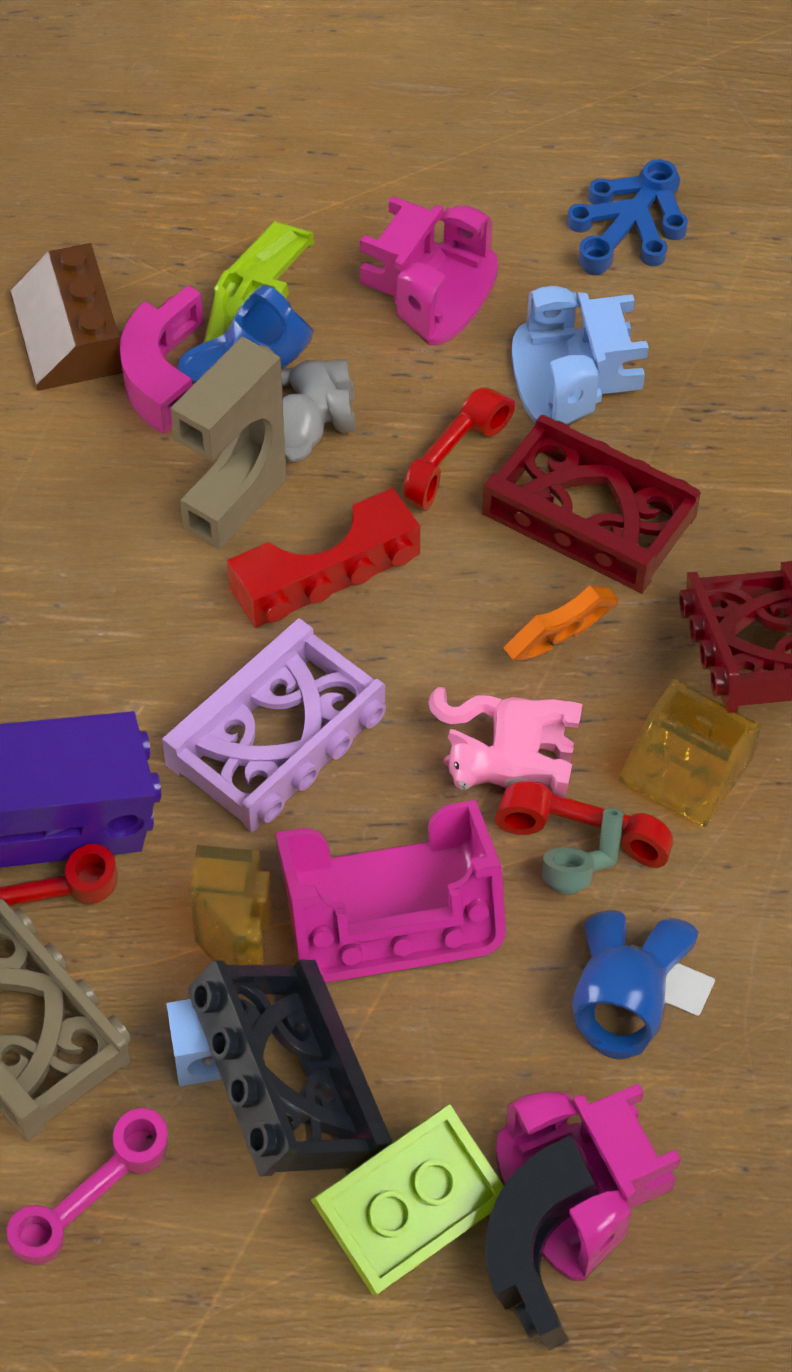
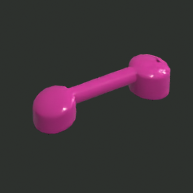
[6,1108,168,1265]

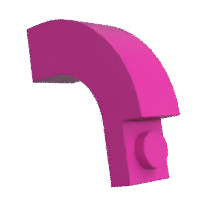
[120,285,204,434]

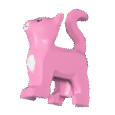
[428,687,583,797]

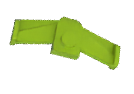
[203,221,314,343]

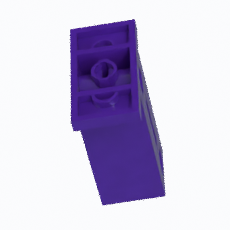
[0,711,161,868]

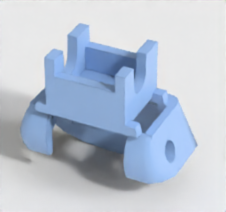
[511,286,649,426]

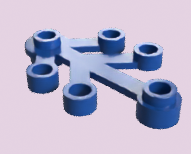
[567,159,688,275]

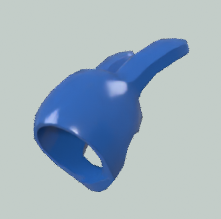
[178,285,314,384]
[572,910,699,1059]

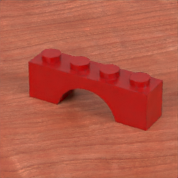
[227,487,421,628]

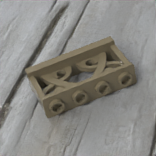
[0,898,131,1142]

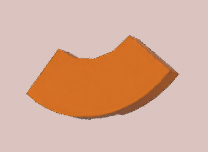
[503,585,619,661]

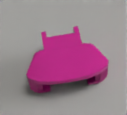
[360,196,498,345]
[496,1083,681,1281]

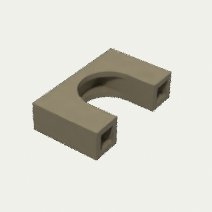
[170,336,287,550]

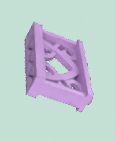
[162,618,386,832]

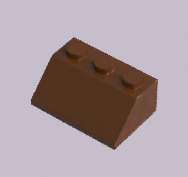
[11,243,123,391]

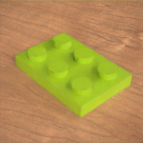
[311,1104,504,1295]

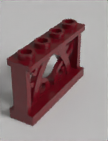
[482,415,701,594]
[679,561,792,713]

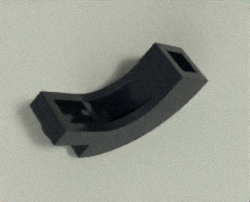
[485,1135,599,1351]

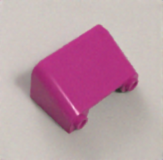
[275,800,506,982]

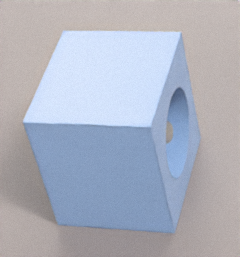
[166,999,221,1087]

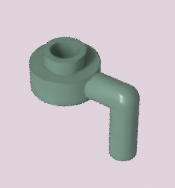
[541,808,624,894]

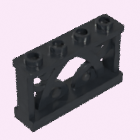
[188,960,392,1177]

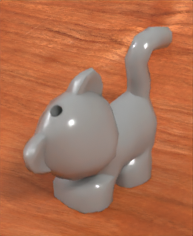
[281,359,356,463]

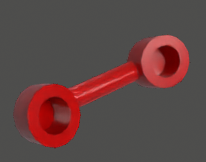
[403,387,515,511]
[495,781,673,868]
[0,844,118,906]

